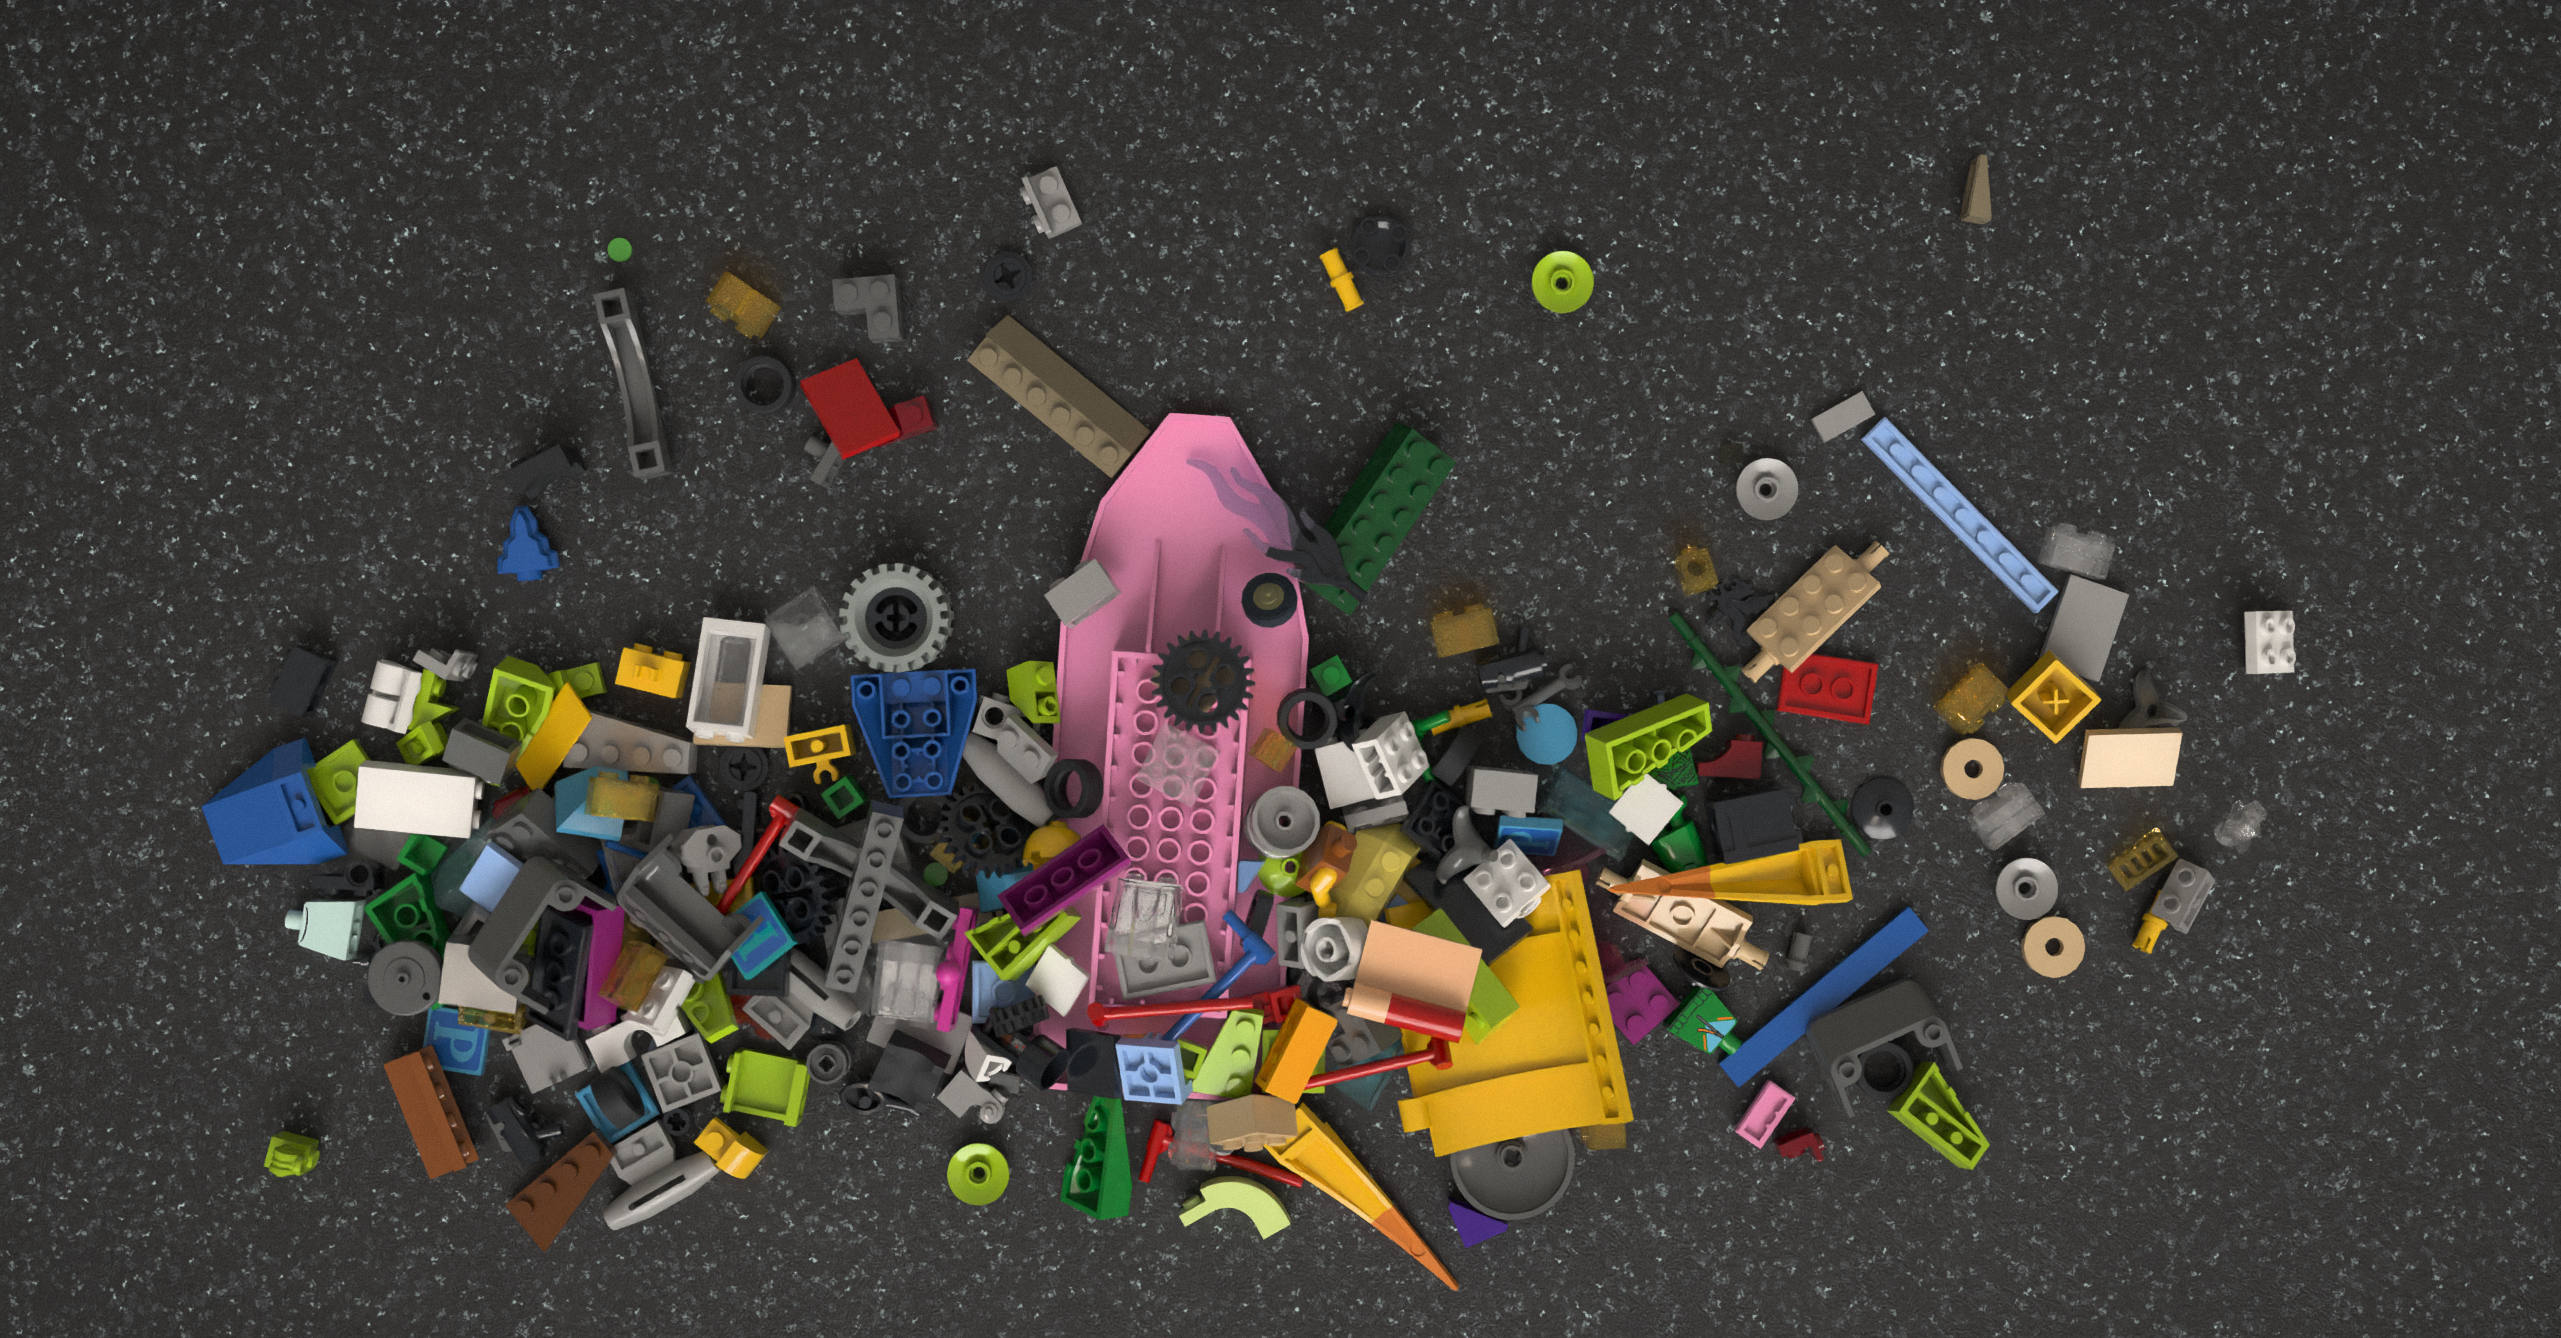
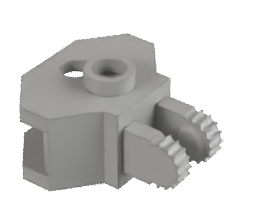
[669,824,742,897]

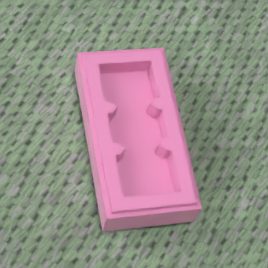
[1733,1079,1795,1149]

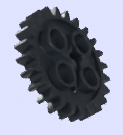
[1150,629,1255,735]
[936,783,1037,879]
[752,845,838,945]

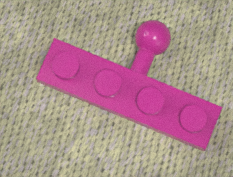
[934,905,979,1032]

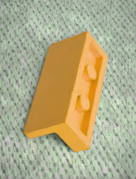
[1255,997,1338,1104]

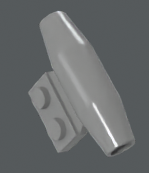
[962,714,1059,828]
[742,947,862,1050]
[603,1119,722,1230]

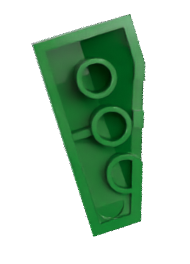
[1060,1096,1132,1220]

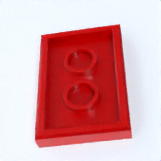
[800,358,899,460]
[1776,653,1878,725]

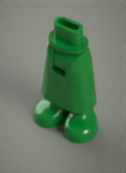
[1650,793,1709,874]

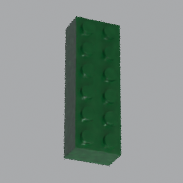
[1291,421,1456,615]

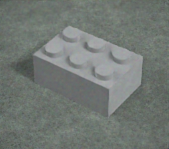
[1464,765,1538,818]

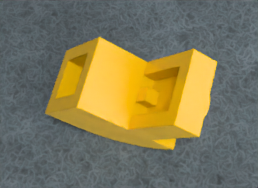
[694,1117,769,1179]

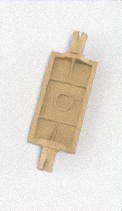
[1741,541,1889,683]
[1595,859,1769,970]

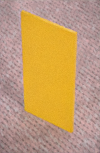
[515,682,593,791]

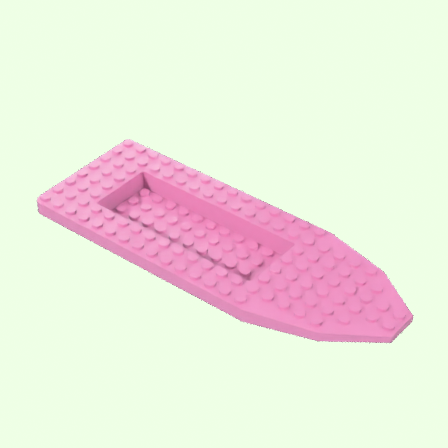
[1033,413,1309,1101]

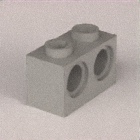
[972,692,1043,740]

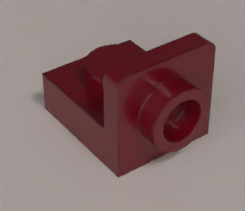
[1773,1126,1825,1162]

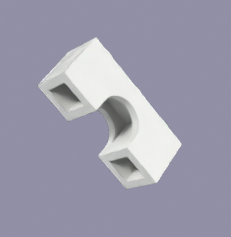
[586,1006,692,1073]

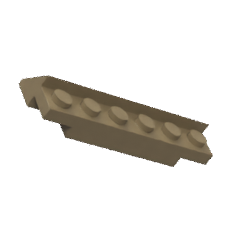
[967,315,1151,478]

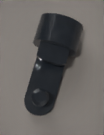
[970,1005,1070,1090]

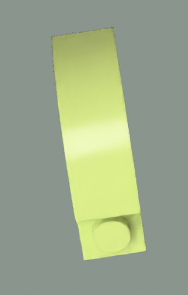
[1179,1176,1291,1239]

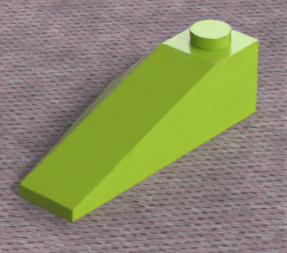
[480,656,556,787]

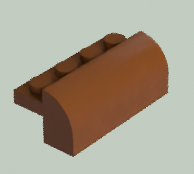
[383,1045,479,1180]

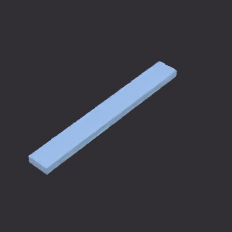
[1861,417,2059,613]

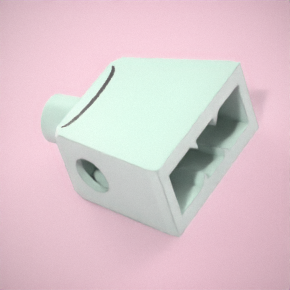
[285,899,366,961]

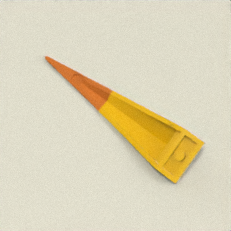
[1608,839,1853,905]
[1263,1103,1459,1291]

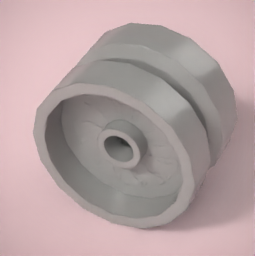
[1244,786,1320,859]

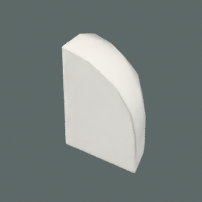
[965,1029,1012,1082]

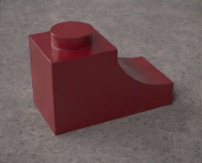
[878,395,938,447]
[1694,734,1763,779]

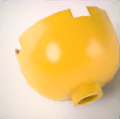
[1023,821,1082,870]

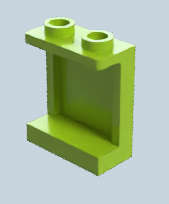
[720,1047,811,1127]

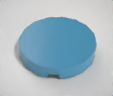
[1515,703,1578,765]

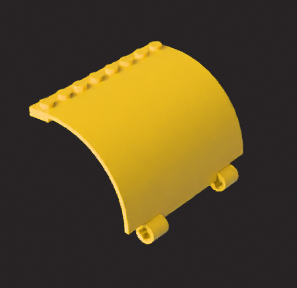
[1384,869,1634,1157]

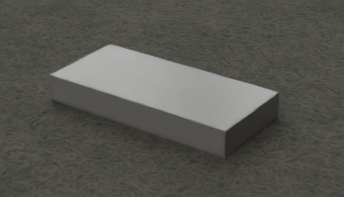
[1811,391,1875,443]

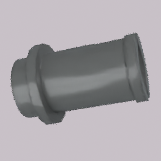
[1784,932,1813,972]

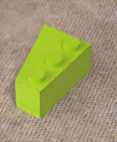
[964,906,1082,981]
[1886,1061,1990,1170]

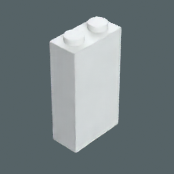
[354,760,485,838]

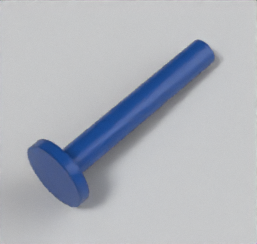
[604,840,649,860]
[596,849,623,896]

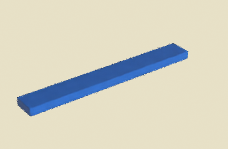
[1717,906,1929,1088]

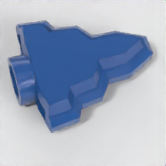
[497,505,561,581]

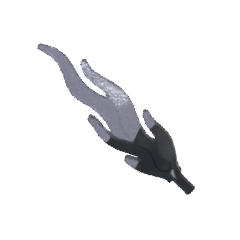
[1186,459,1368,603]

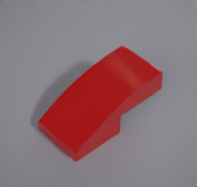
[1241,984,1303,1025]

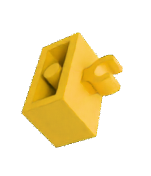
[615,643,691,698]
[783,724,857,784]

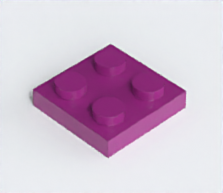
[1605,957,1680,1045]

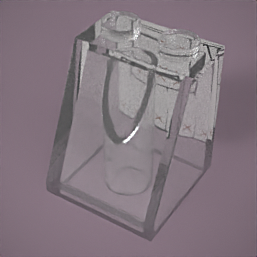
[1104,873,1184,964]
[871,939,946,1029]

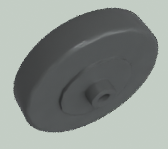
[367,939,443,1016]

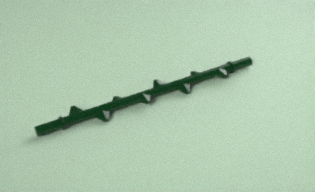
[1668,611,1872,858]

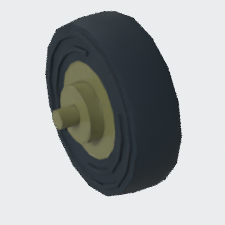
[1241,573,1298,628]

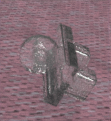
[2214,800,2268,854]

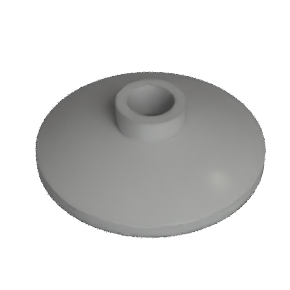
[1736,458,1798,520]
[1995,858,2058,920]

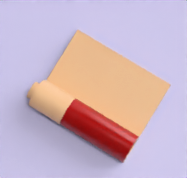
[1342,919,1482,1043]

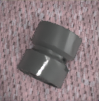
[806,1038,854,1084]

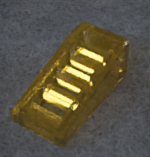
[2107,828,2179,891]

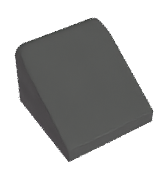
[988,1068,1022,1094]

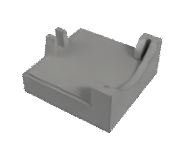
[502,1024,591,1094]
[641,1032,726,1113]

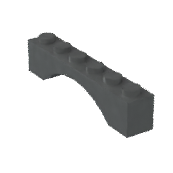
[593,288,674,480]
[779,807,959,941]

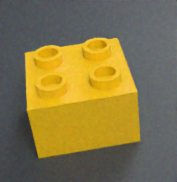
[2005,649,2102,744]

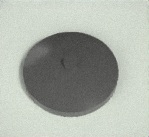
[1450,1129,1575,1220]

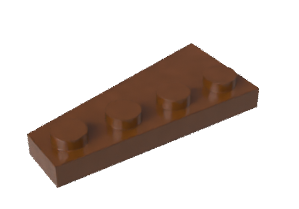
[505,1128,618,1252]

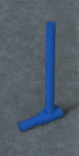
[1162,910,1277,1041]

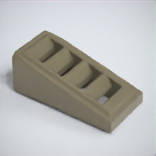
[1960,154,1992,224]

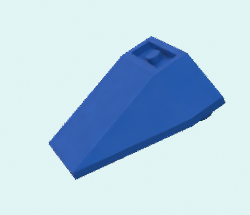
[851,669,978,798]
[201,737,349,864]

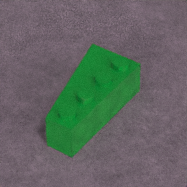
[363,872,451,1011]

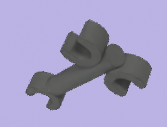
[1499,664,1582,732]

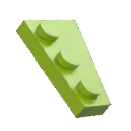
[681,969,739,1044]
[1192,1009,1264,1099]

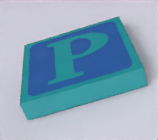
[731,892,798,980]

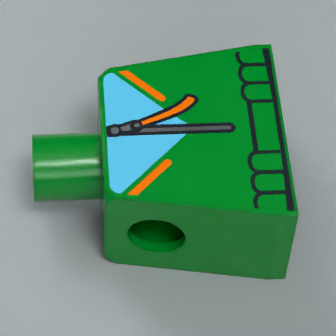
[1663,986,1742,1055]

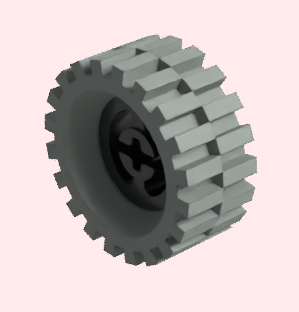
[839,563,954,672]

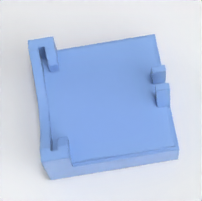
[1115,1032,1193,1105]

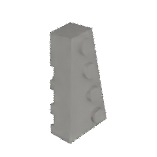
[563,707,698,774]

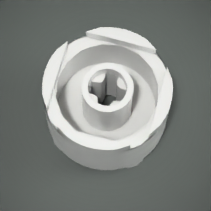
[1300,917,1368,981]

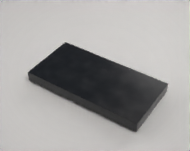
[1403,855,1534,967]
[524,904,594,1041]

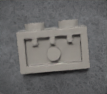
[1019,166,1082,239]
[412,648,478,682]
[1342,795,1408,834]
[2151,859,2215,934]

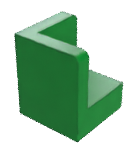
[396,833,450,875]

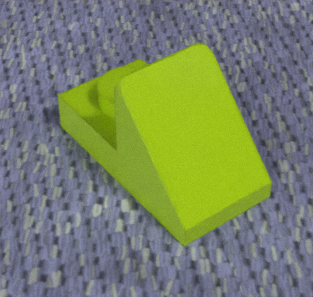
[546,662,607,703]
[408,669,460,730]
[396,721,449,765]

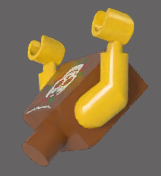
[1294,821,1357,919]

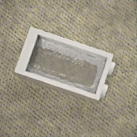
[686,617,771,743]

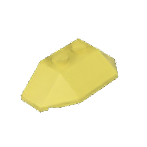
[1328,823,1421,930]

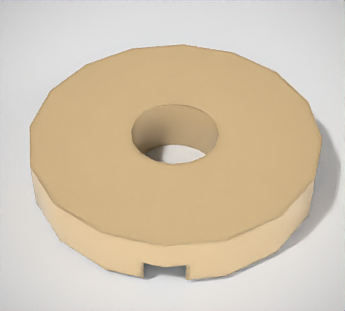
[1940,738,2004,800]
[2021,915,2085,978]

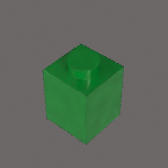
[1310,655,1352,697]
[820,775,870,820]

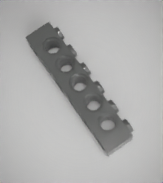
[824,800,904,993]

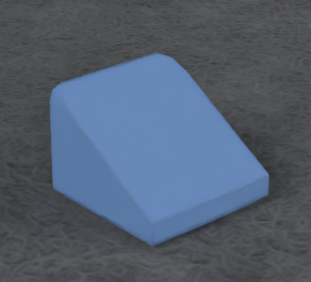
[1238,859,1266,893]

